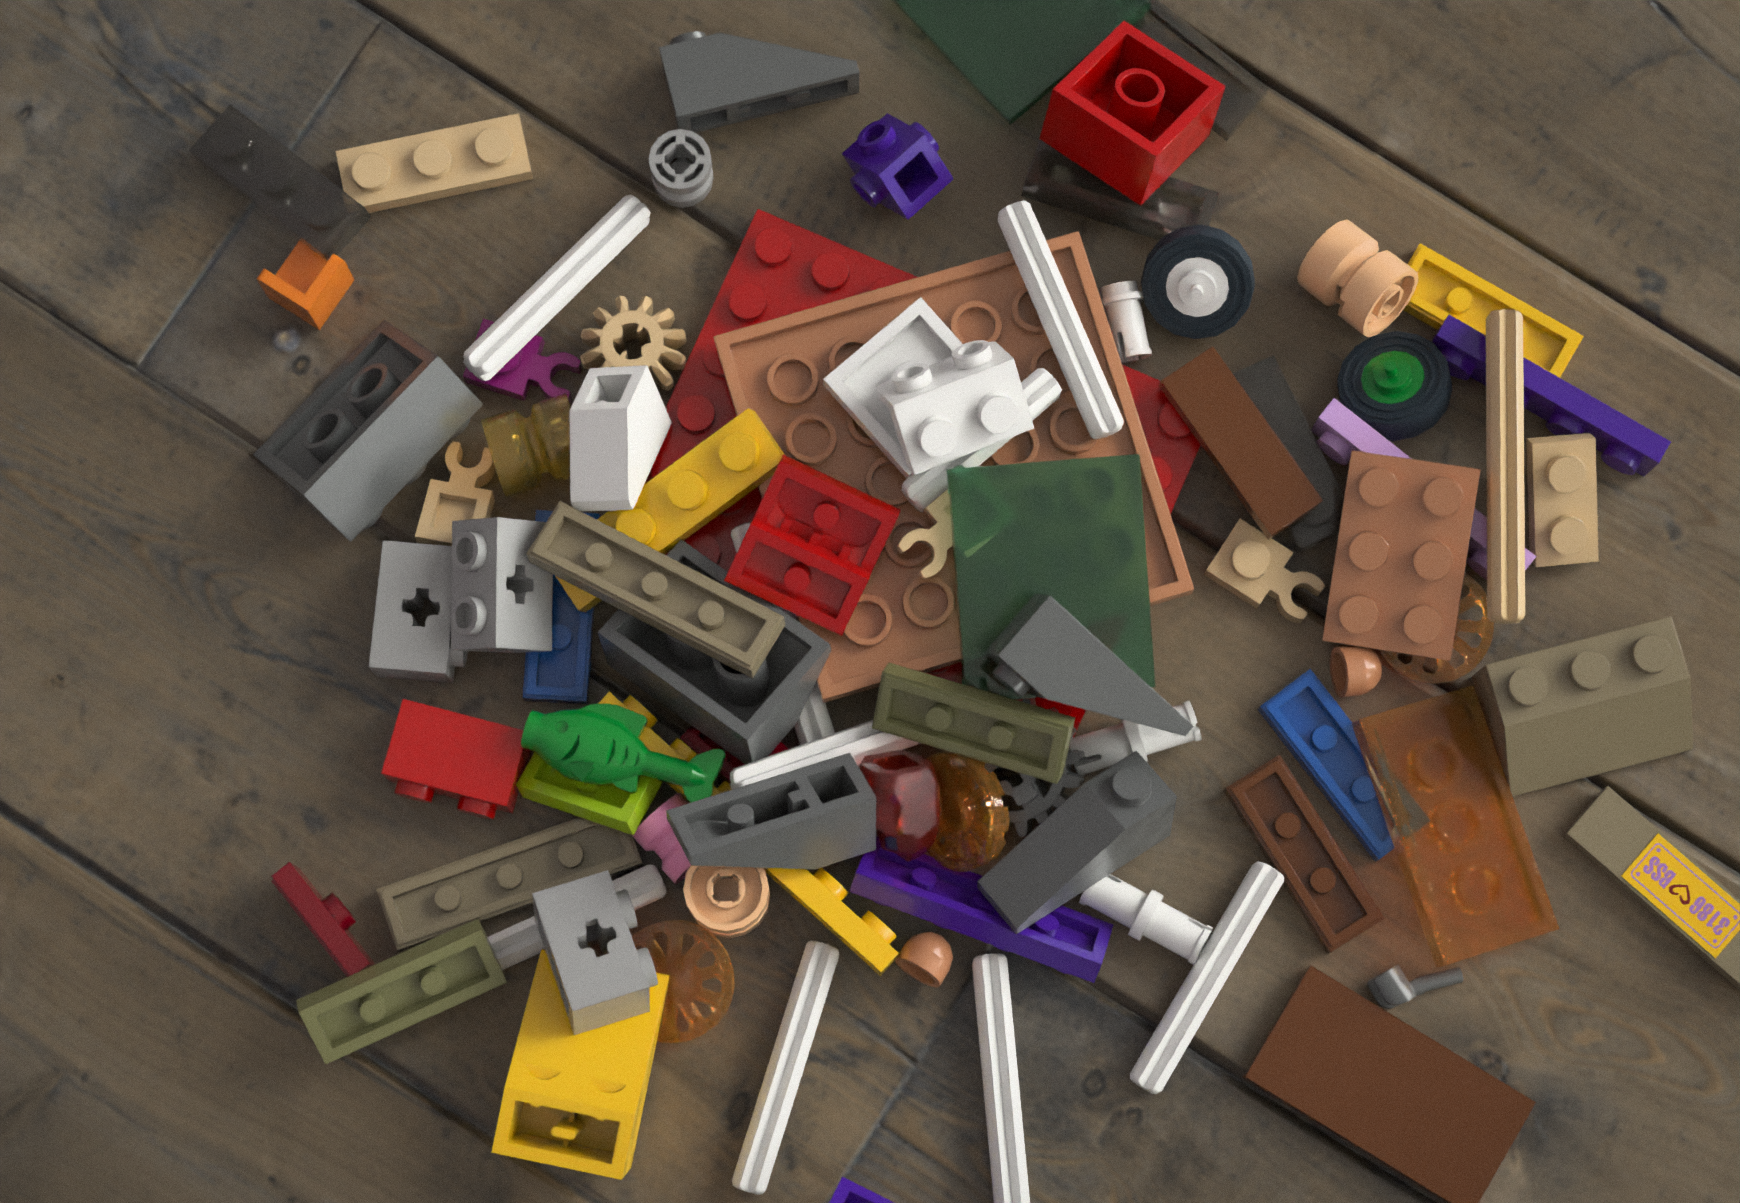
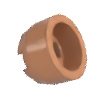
[1330,645,1382,698]
[895,932,953,988]

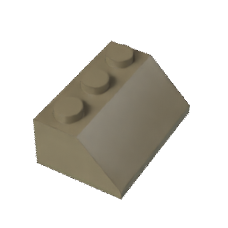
[1472,616,1693,798]

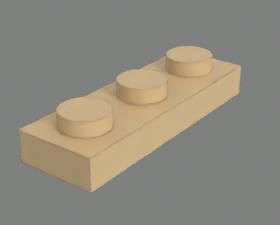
[336,113,533,217]

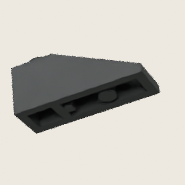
[659,31,860,133]
[984,594,1194,736]
[977,751,1177,935]
[666,753,876,869]

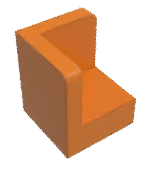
[256,240,355,330]

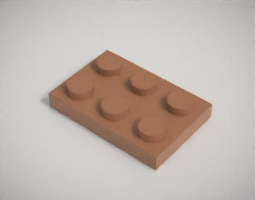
[1322,450,1481,661]

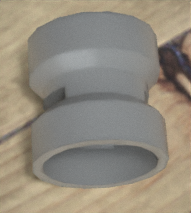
[648,129,714,208]

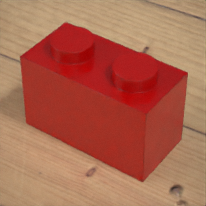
[381,699,531,820]

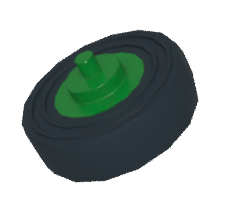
[1337,331,1453,441]

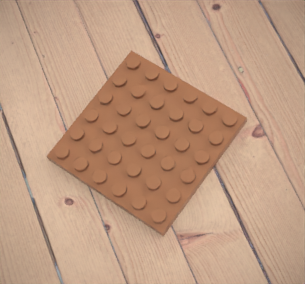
[713,231,1195,703]

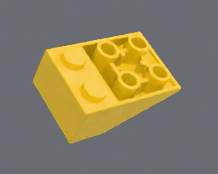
[491,949,670,1180]

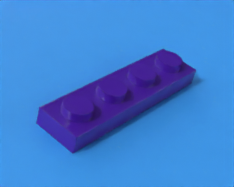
[1431,315,1671,477]
[849,836,1114,983]

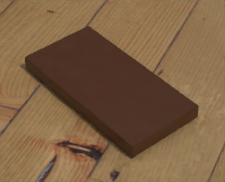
[1242,965,1536,1203]

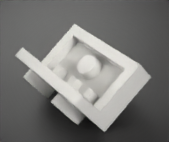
[877,340,1034,475]

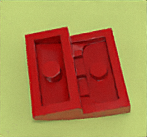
[724,454,901,636]

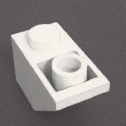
[569,365,672,511]

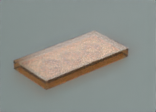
[1352,685,1559,968]

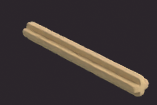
[1486,309,1525,624]

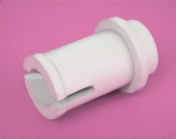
[1100,281,1152,363]

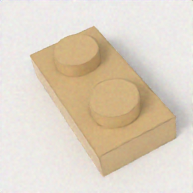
[1526,433,1599,567]

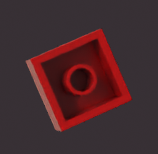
[1039,21,1226,206]

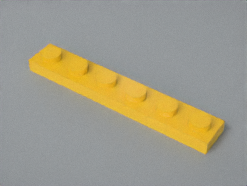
[598,692,898,976]

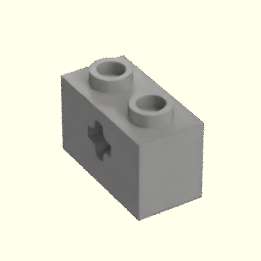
[451,517,553,653]
[369,540,468,683]
[532,870,658,1035]

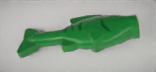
[521,703,726,803]

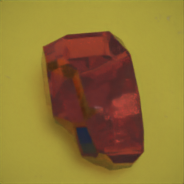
[860,750,940,862]

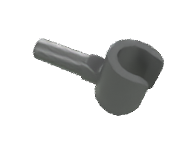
[1367,964,1463,1009]

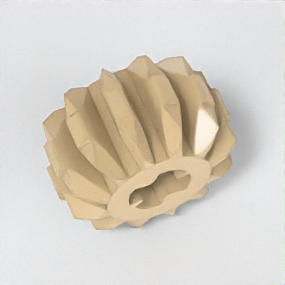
[580,296,687,391]

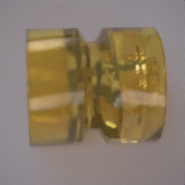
[481,393,571,498]

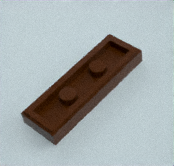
[1159,346,1323,540]
[1223,755,1385,954]

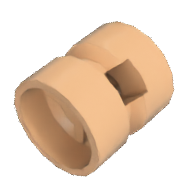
[1297,219,1419,337]
[683,865,771,938]

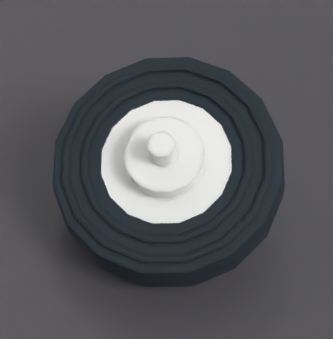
[1141,225,1255,339]

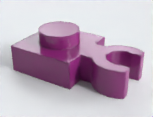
[463,318,583,405]

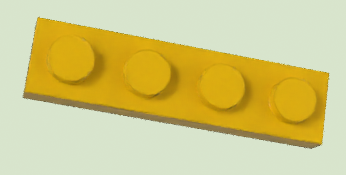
[555,408,785,612]

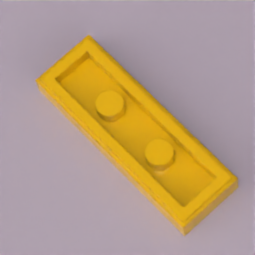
[1403,243,1584,378]

